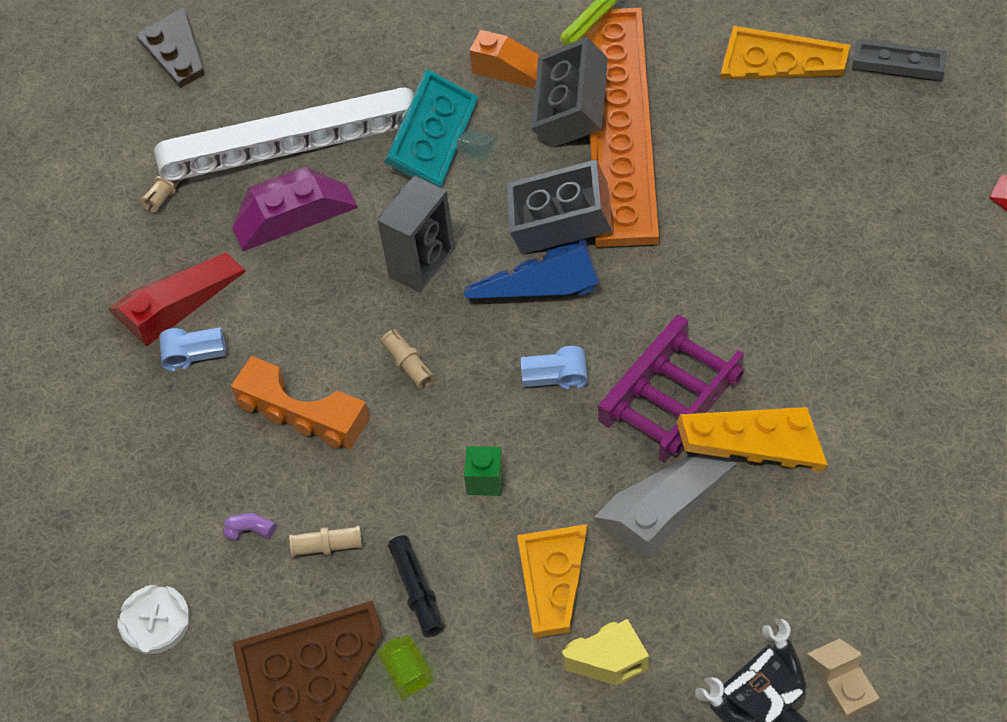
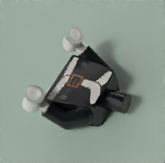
[695,619,808,722]

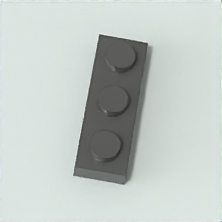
[852,39,947,80]

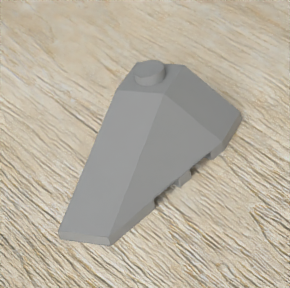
[594,453,737,560]

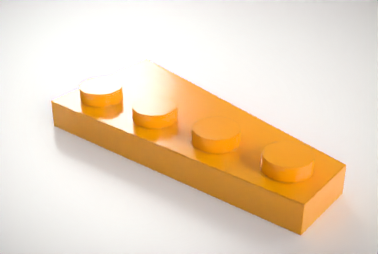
[720,25,850,79]
[676,407,828,471]

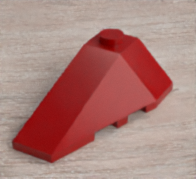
[108,252,246,347]

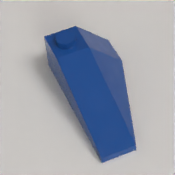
[464,238,599,298]

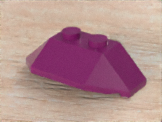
[232,166,358,252]

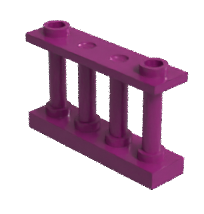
[598,314,745,463]

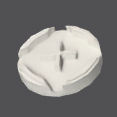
[118,585,190,654]

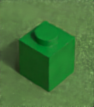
[464,446,504,496]

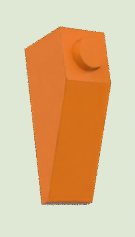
[469,30,540,88]

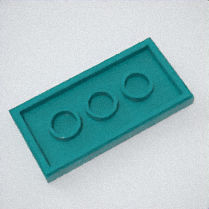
[384,69,478,187]

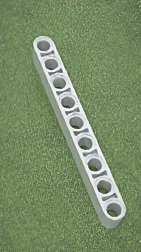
[154,88,414,181]

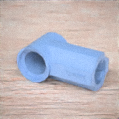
[159,327,226,371]
[521,346,588,389]

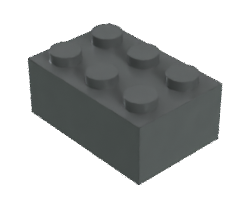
[531,37,608,147]
[507,159,612,254]
[377,176,455,293]

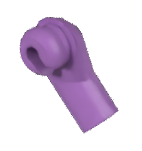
[223,513,277,540]

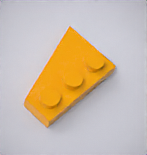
[517,524,587,638]

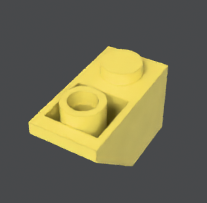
[561,619,649,685]

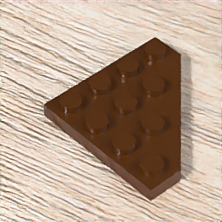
[233,600,384,722]

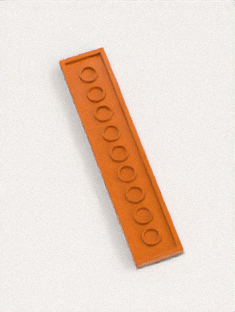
[585,7,659,247]

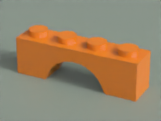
[231,356,370,450]

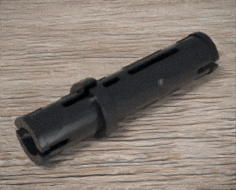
[388,535,445,637]

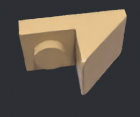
[807,638,880,719]

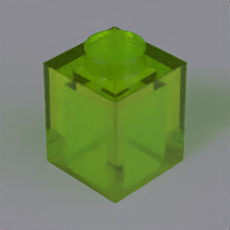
[377,634,434,701]

